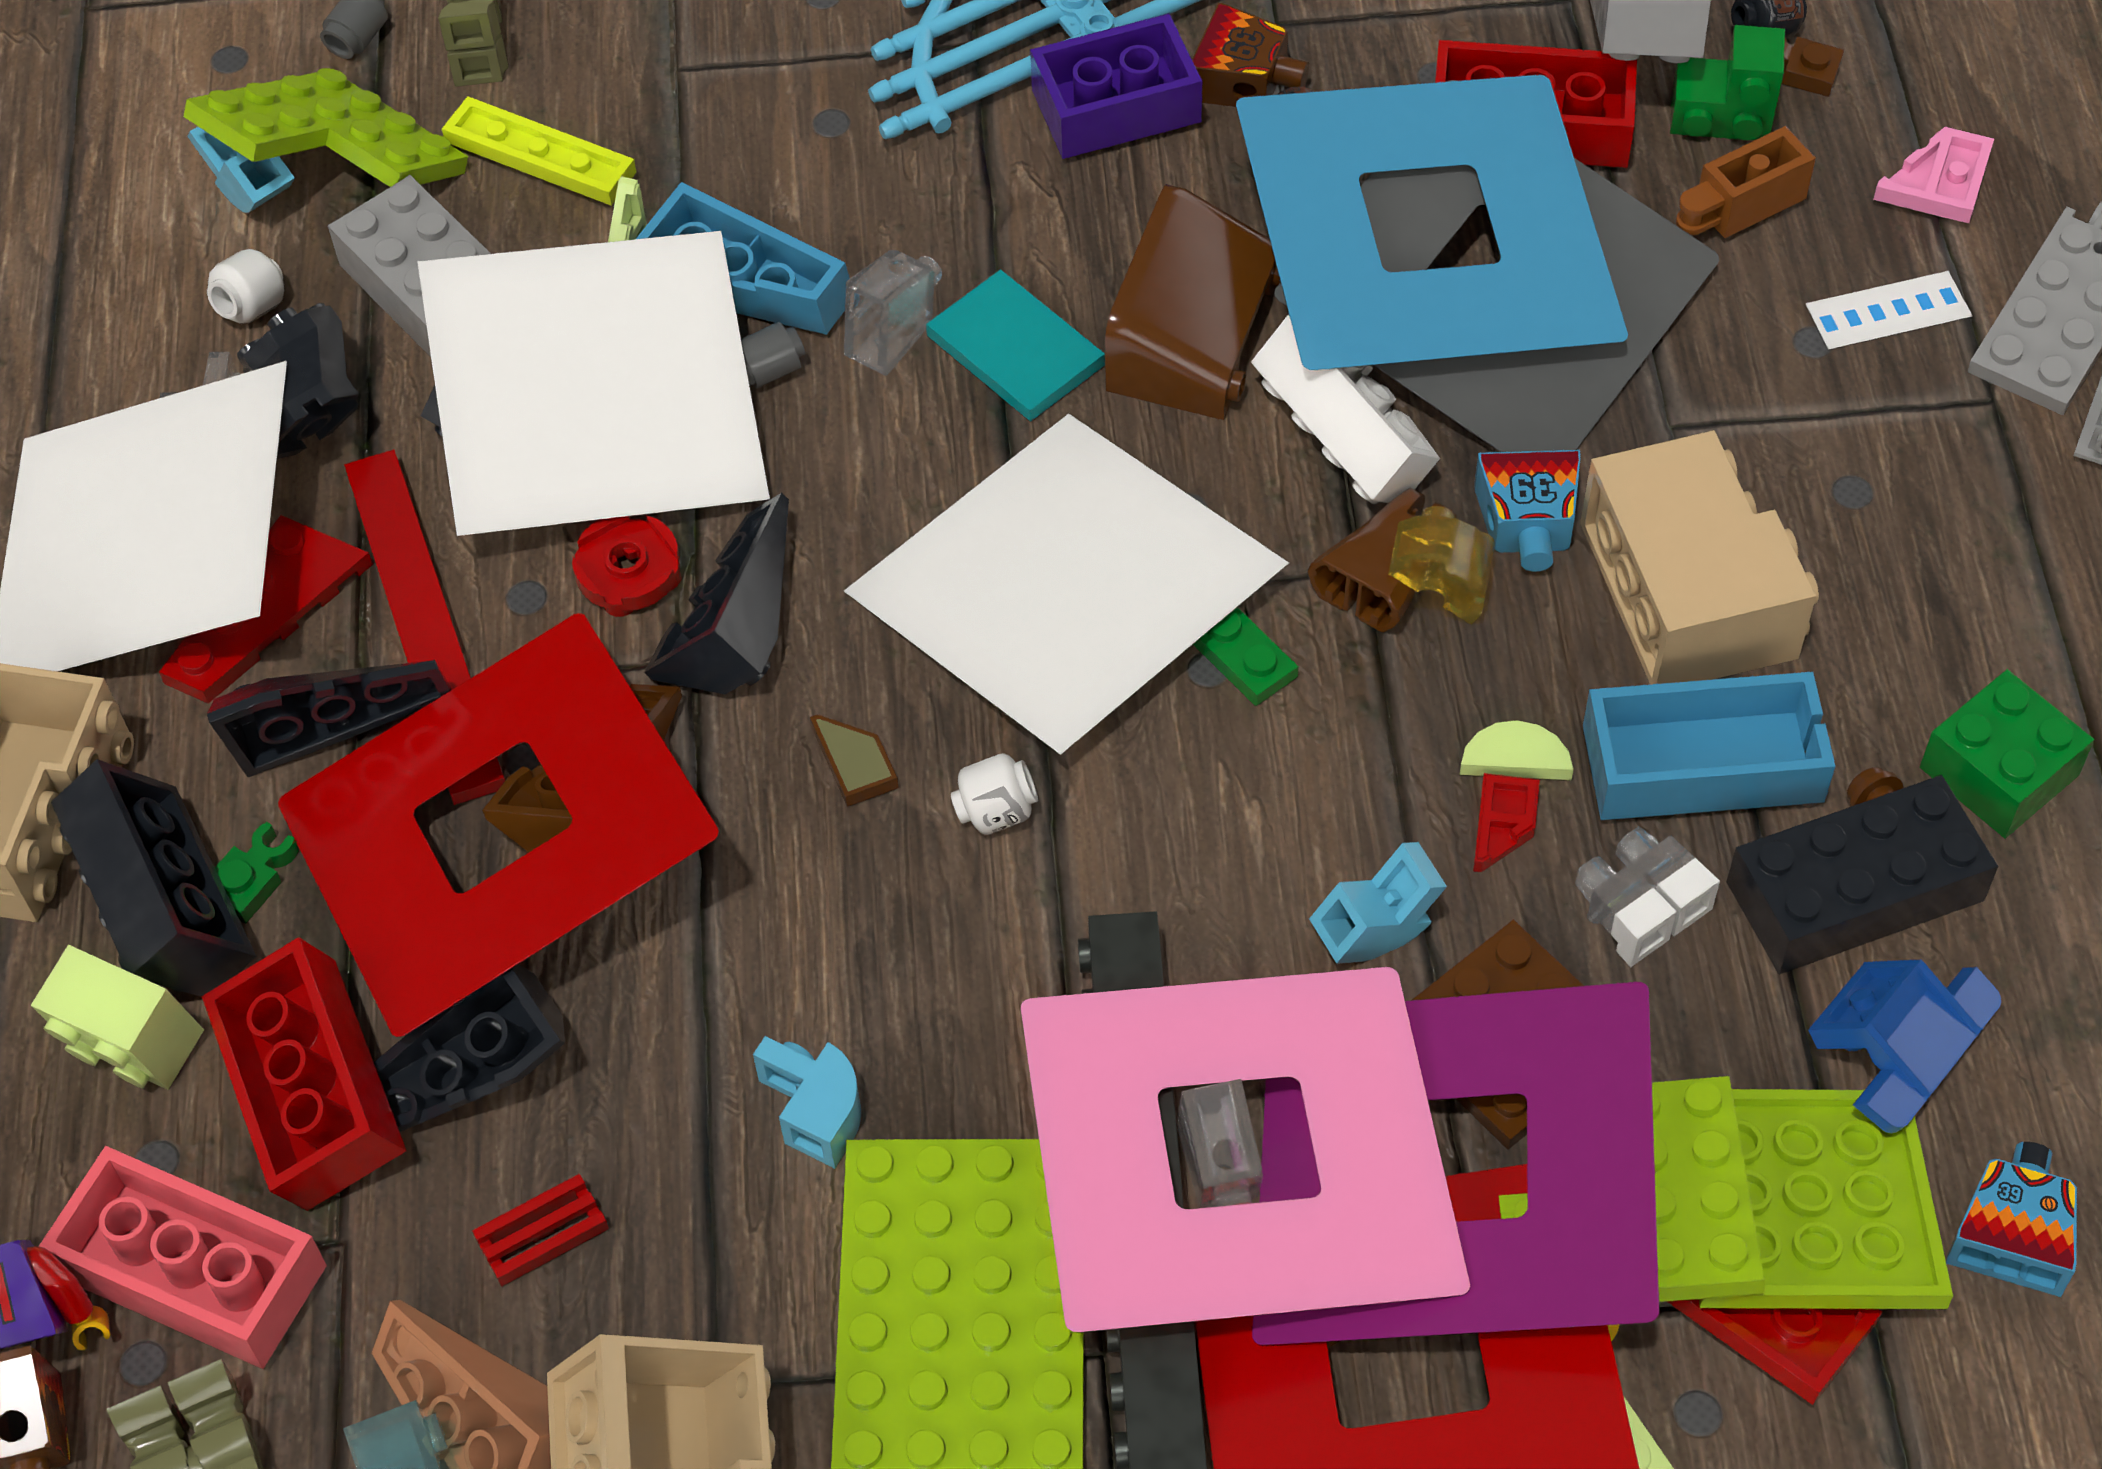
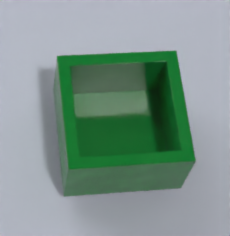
[1919,669,2095,839]

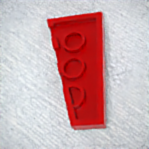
[159,515,373,704]
[1666,1299,1883,1405]

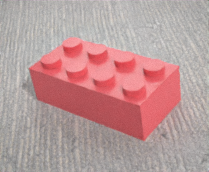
[38,1146,327,1369]

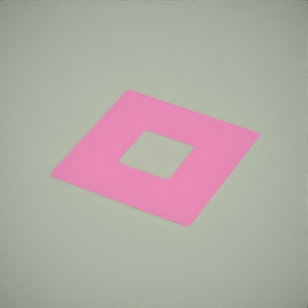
[1021,967,1470,1332]

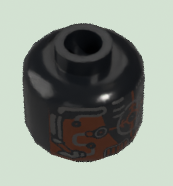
[1731,0,1807,40]

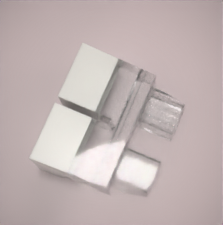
[1575,826,1720,967]

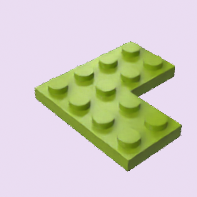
[183,68,468,187]
[1499,1076,1765,1302]

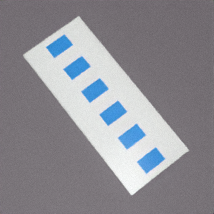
[1805,271,1972,350]

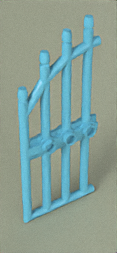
[868,0,1201,139]

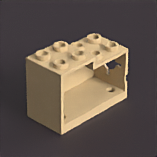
[1580,430,1819,684]
[0,663,134,923]
[547,1334,775,1469]

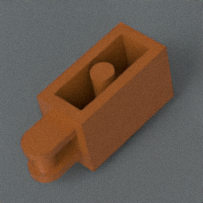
[1676,126,1816,238]

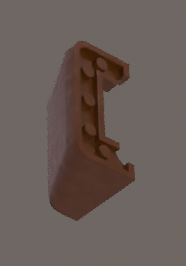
[1105,184,1281,420]

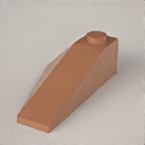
[372,1300,551,1469]

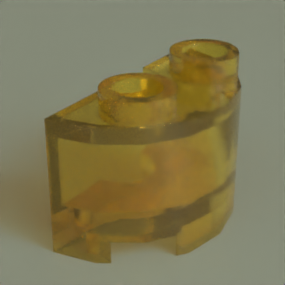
[1388,506,1495,625]

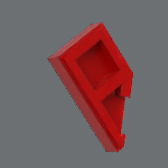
[1473,773,1540,872]

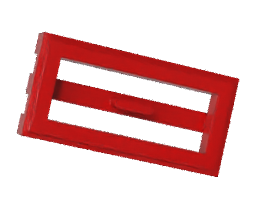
[472,1173,609,1287]

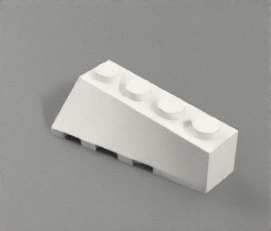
[1251,315,1440,504]

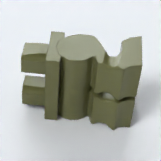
[438,0,509,87]
[106,1359,263,1469]

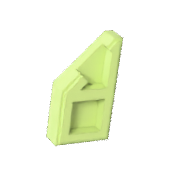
[608,176,647,242]

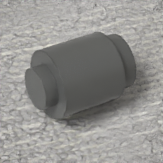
[320,0,388,59]
[741,322,806,389]

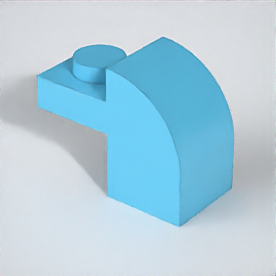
[188,127,295,213]
[1309,842,1447,964]
[753,1036,861,1169]

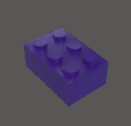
[1030,13,1202,159]

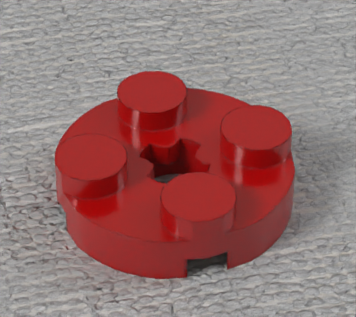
[572,515,681,617]

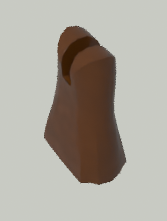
[1308,487,1457,632]

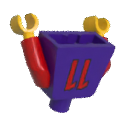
[0,1240,110,1350]

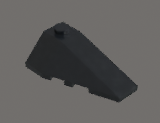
[644,492,789,694]
[207,660,452,778]
[374,964,565,1132]

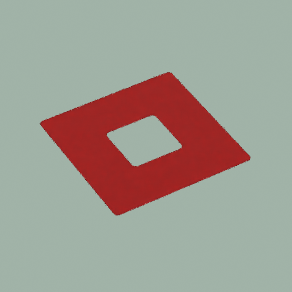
[278,613,719,1037]
[1195,1164,1640,1469]

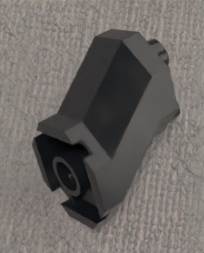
[237,303,359,459]

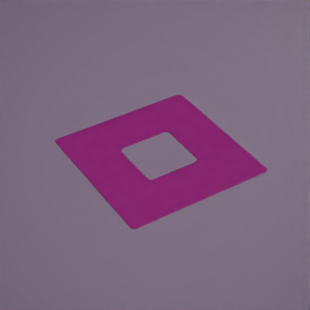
[1252,982,1659,1345]

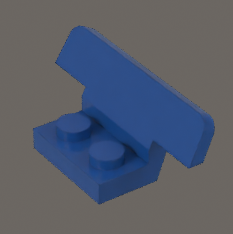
[1808,959,2001,1133]

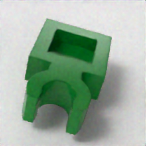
[215,822,299,924]

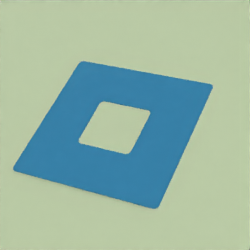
[1236,75,1628,370]

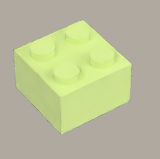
[31,945,204,1090]

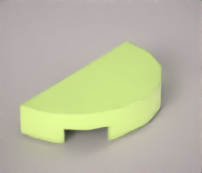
[1460,720,1573,780]

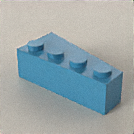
[636,182,855,335]

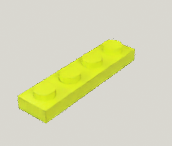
[442,96,637,206]

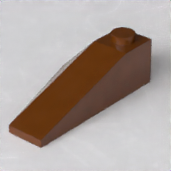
[482,684,682,852]

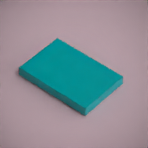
[926,269,1105,422]

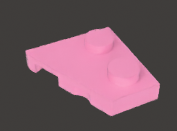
[1873,127,1994,223]

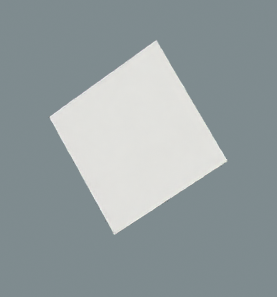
[417,231,770,536]
[0,361,287,672]
[844,413,1289,755]

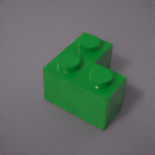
[1670,25,1785,141]

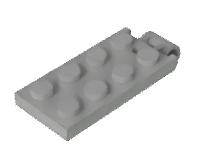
[1968,201,2102,415]

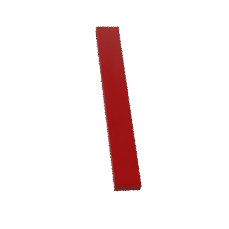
[344,449,505,805]

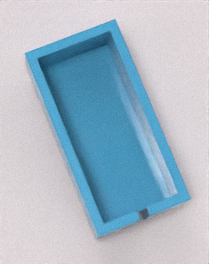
[1583,672,1836,820]

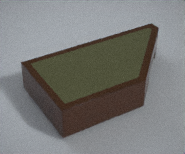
[810,714,899,807]

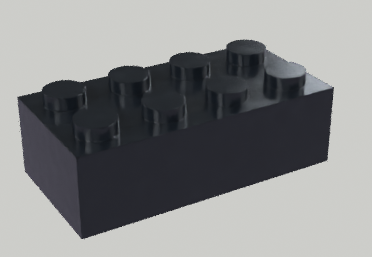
[51,759,257,997]
[1726,775,1998,975]

